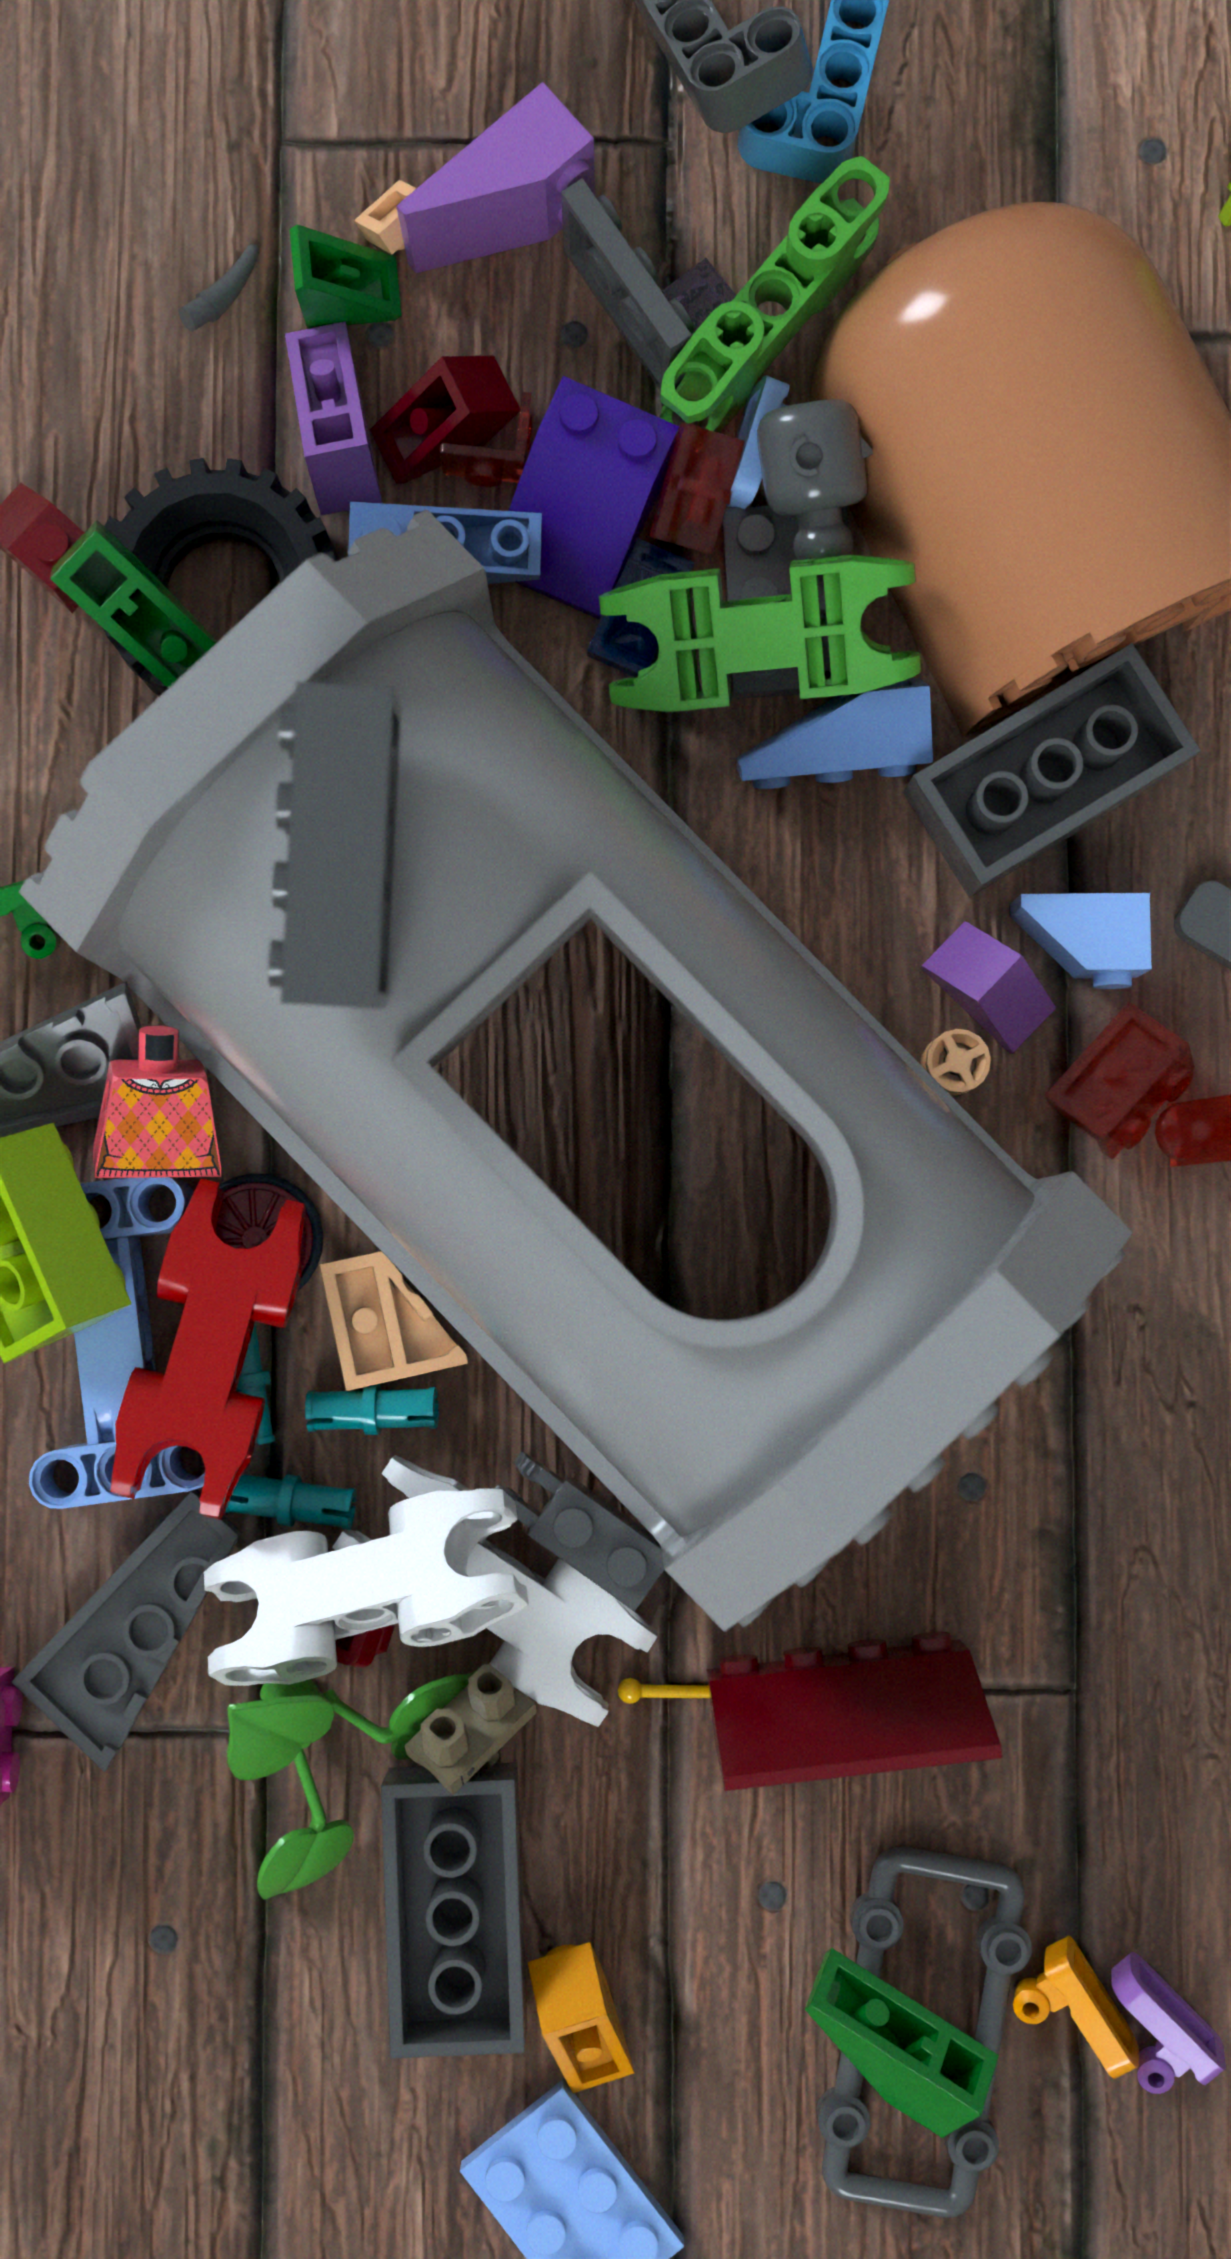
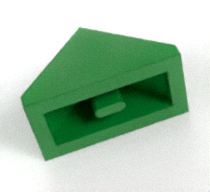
[289,224,402,329]

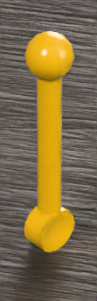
[617,1678,710,1704]

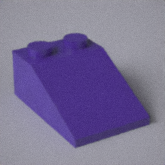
[508,376,679,620]

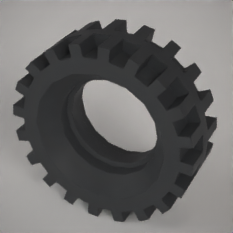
[103,458,338,697]

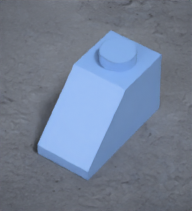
[1010,893,1152,989]

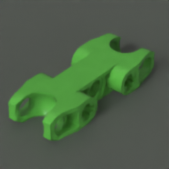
[660,156,890,456]

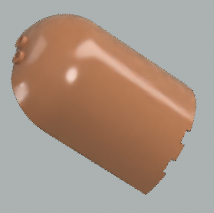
[809,202,1231,737]

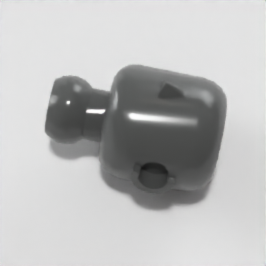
[757,399,873,560]

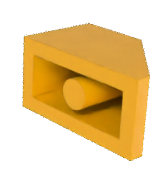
[527,1942,634,2093]

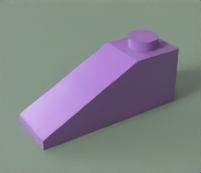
[285,321,382,515]

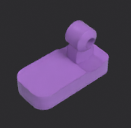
[1111,1952,1226,2094]

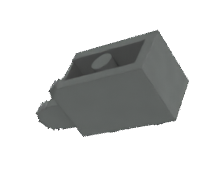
[495,1451,664,1612]

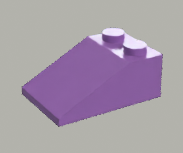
[396,82,595,273]

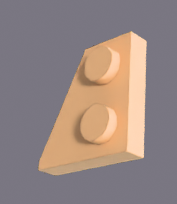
[319,1251,468,1391]

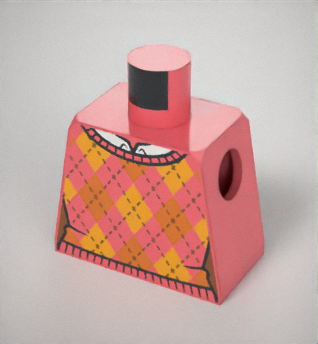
[93,1026,221,1178]

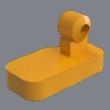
[1013,1936,1139,2079]

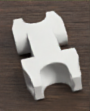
[332,1455,658,1727]
[204,1489,529,1686]

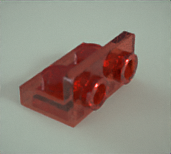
[1045,1002,1195,1159]

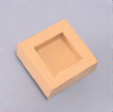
[354,180,417,255]

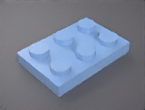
[460,2079,684,2259]

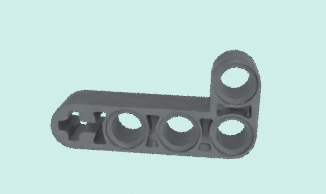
[633,0,813,133]

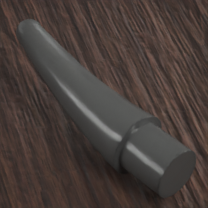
[178,244,259,332]

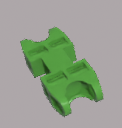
[598,555,922,712]

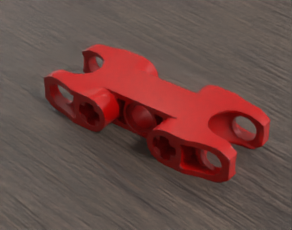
[110,1178,306,1520]

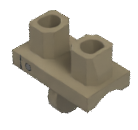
[405,1664,537,1795]

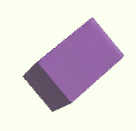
[920,921,1056,1054]

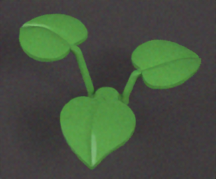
[227,1666,479,1900]

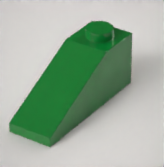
[50,520,218,689]
[805,1948,999,2138]

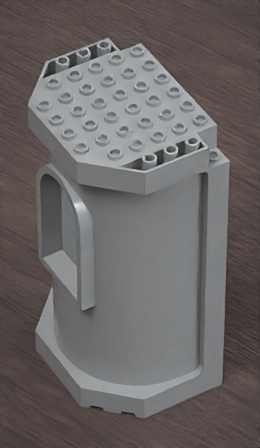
[19,509,1133,1632]

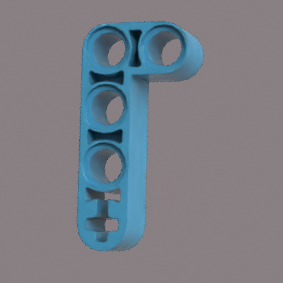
[738,0,890,183]

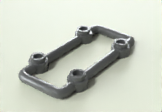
[816,1846,1032,2218]

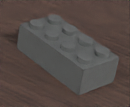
[903,643,1201,898]
[268,682,401,1009]
[381,1762,528,2059]

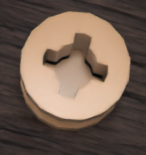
[920,1029,991,1096]

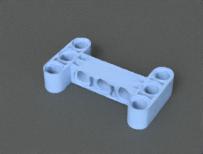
[29,1177,205,1509]

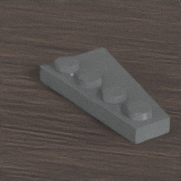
[0,981,142,1138]
[12,1489,242,1772]

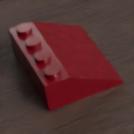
[706,1631,1003,1791]

